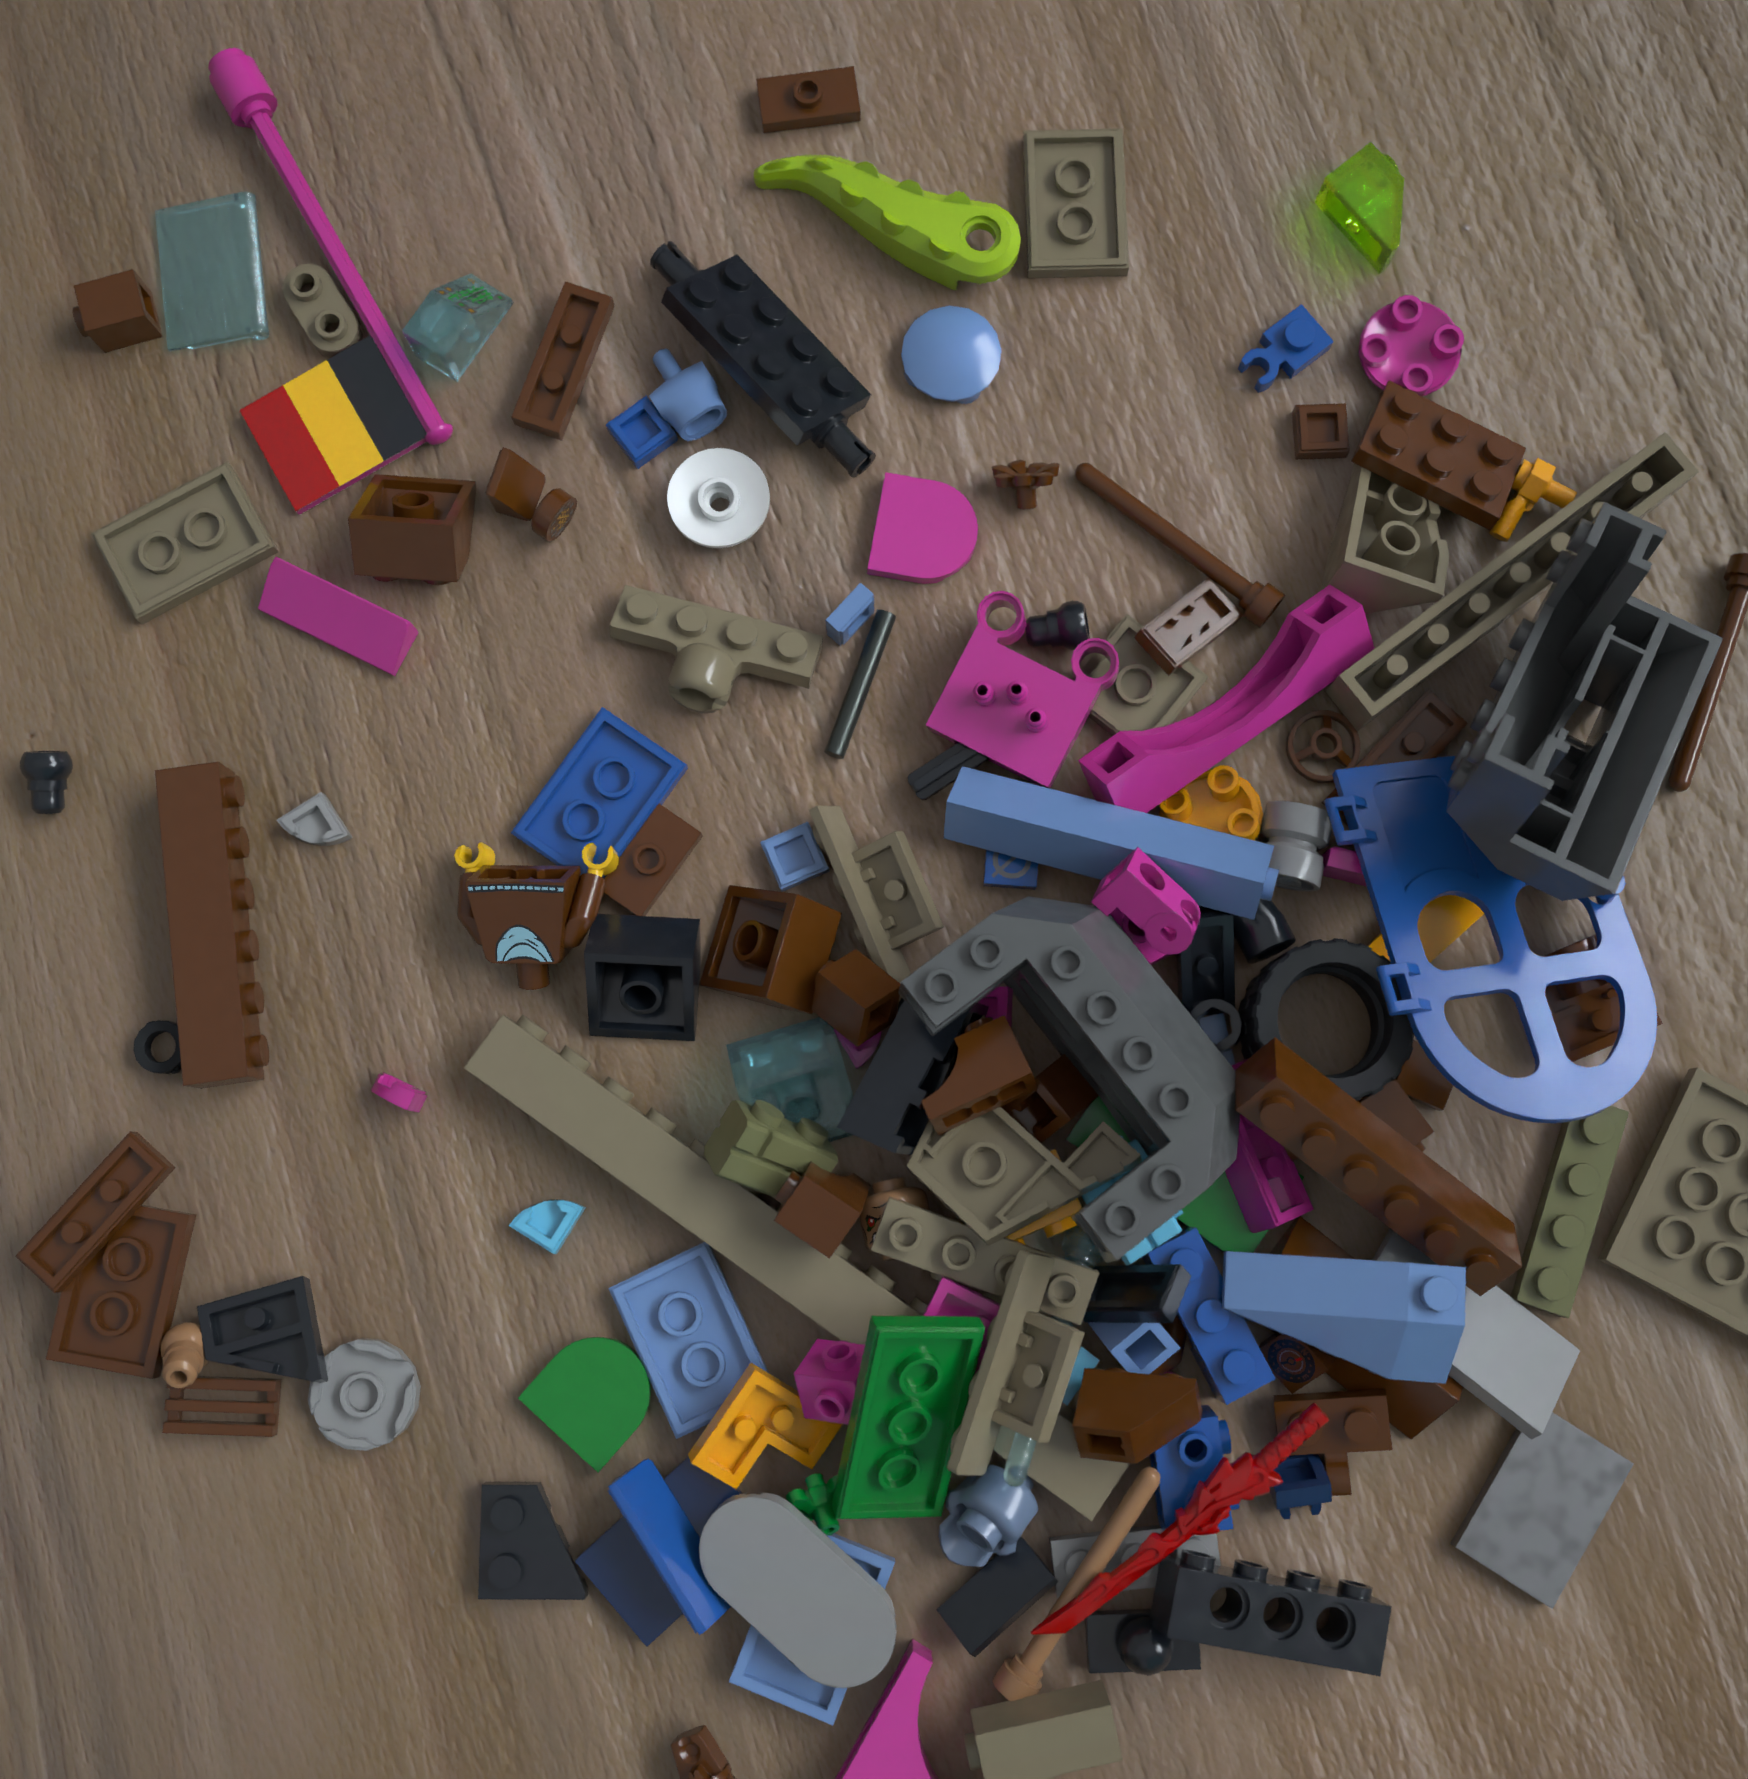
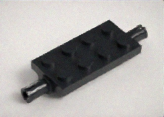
[650,241,876,478]

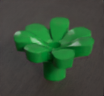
[786,1473,840,1536]

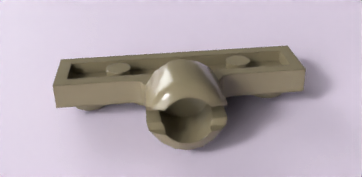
[609,585,823,713]

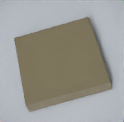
[1073,614,1209,736]

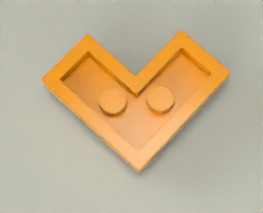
[688,1362,843,1489]

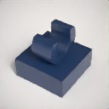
[1269,1454,1332,1520]

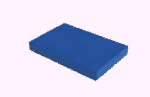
[511,707,688,879]

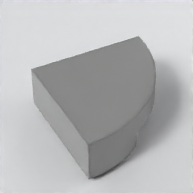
[277,792,353,846]

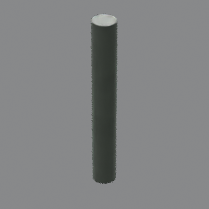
[824,609,896,759]

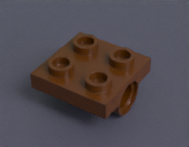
[1542,934,1663,1062]

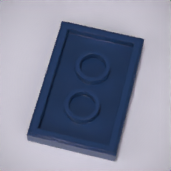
[575,1456,742,1647]

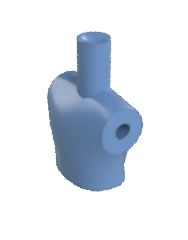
[649,349,727,441]

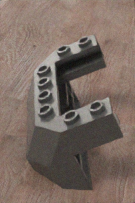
[1447,502,1723,901]
[898,897,1240,1263]

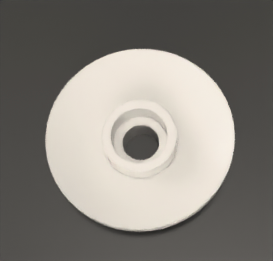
[667,448,770,548]

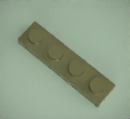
[1511,1106,1629,1319]

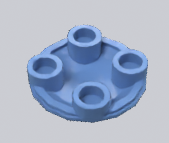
[901,305,1002,404]

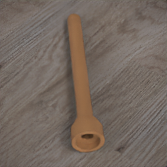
[992,1467,1161,1701]

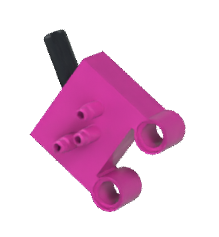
[907,591,1119,800]

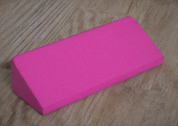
[258,556,419,677]
[1225,1059,1314,1233]

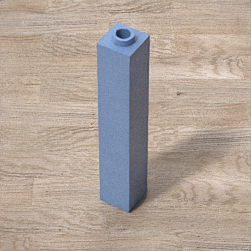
[944,766,1279,920]

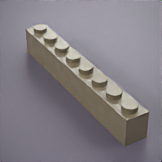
[1325,432,1699,731]

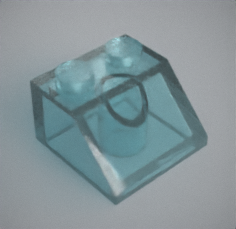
[726,1017,853,1142]

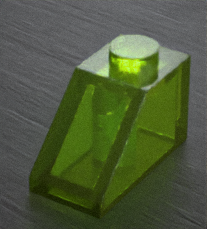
[1314,142,1404,274]

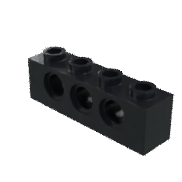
[1150,1549,1392,1676]

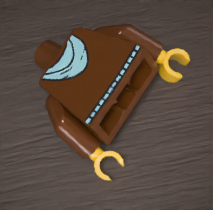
[454,842,619,990]

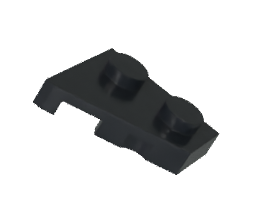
[197,1276,329,1383]
[478,1482,588,1600]

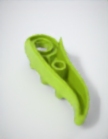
[753,155,1021,290]

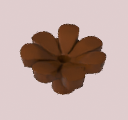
[992,460,1059,509]

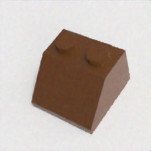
[348,474,476,585]
[699,885,842,1015]

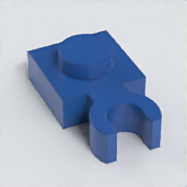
[1238,304,1334,393]

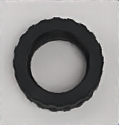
[1238,938,1415,1101]

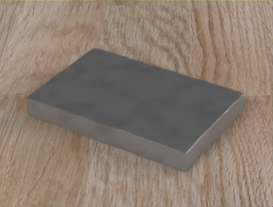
[1450,1412,1634,1609]

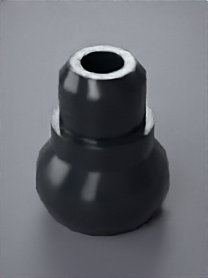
[1025,600,1090,650]
[20,751,73,814]

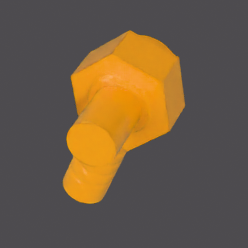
[1489,458,1577,542]

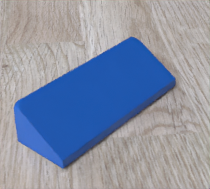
[608,1458,732,1635]

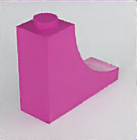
[835,1639,939,1779]

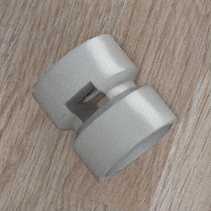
[1260,801,1332,891]

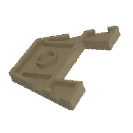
[907,1015,1142,1246]

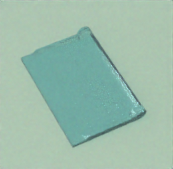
[155,192,270,351]

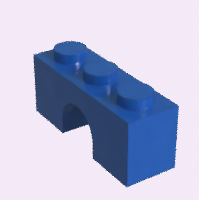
[1142,1226,1276,1405]

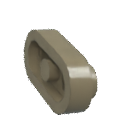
[282,264,363,358]

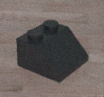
[584,914,701,1041]

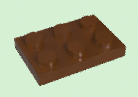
[1351,380,1526,530]
[45,1205,196,1379]

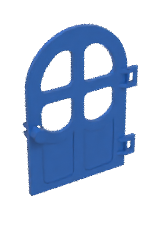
[1324,755,1657,1123]

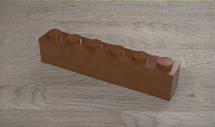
[155,762,269,1089]
[1235,1037,1522,1296]

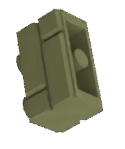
[703,1099,838,1197]

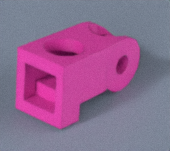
[1091,847,1201,955]

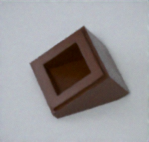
[485,447,546,521]

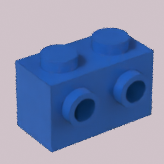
[1149,1405,1239,1531]

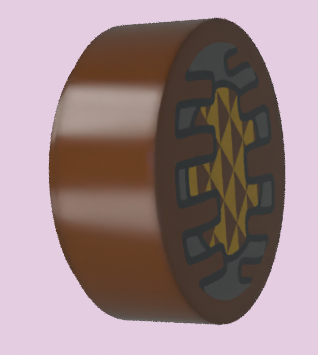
[531,488,577,542]

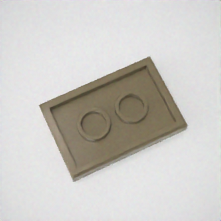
[1022,128,1129,278]
[91,461,279,624]

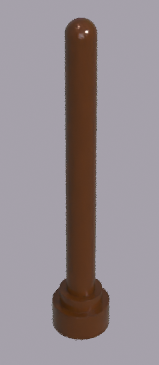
[1075,463,1285,628]
[1669,553,1748,792]

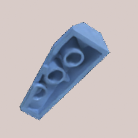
[1222,1251,1466,1384]

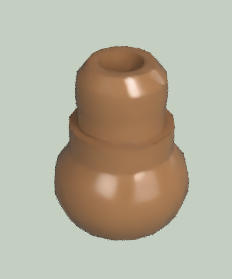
[161,1322,209,1388]

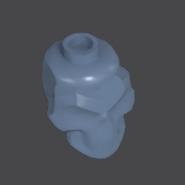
[938,1464,1038,1567]

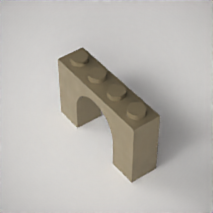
[963,1680,1123,1779]

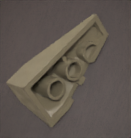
[1321,406,1450,614]

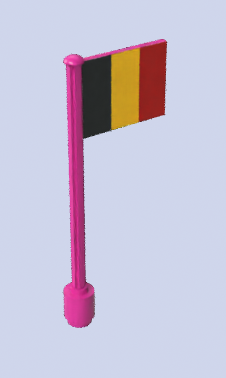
[208,48,453,515]

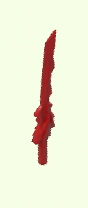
[1031,1403,1330,1635]

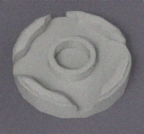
[308,1338,421,1451]

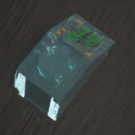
[402,273,513,382]

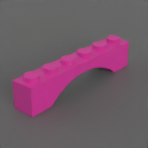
[1078,585,1375,813]

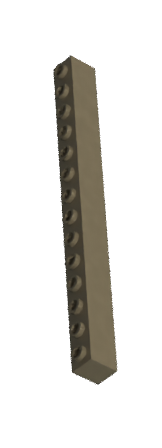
[464,1015,1129,1521]

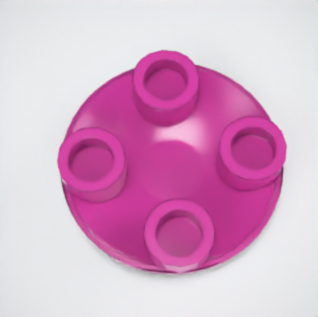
[1359,295,1464,396]

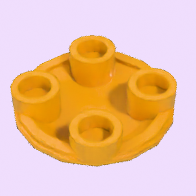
[1159,765,1263,841]

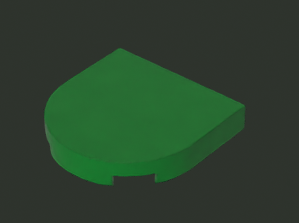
[518,1337,651,1473]

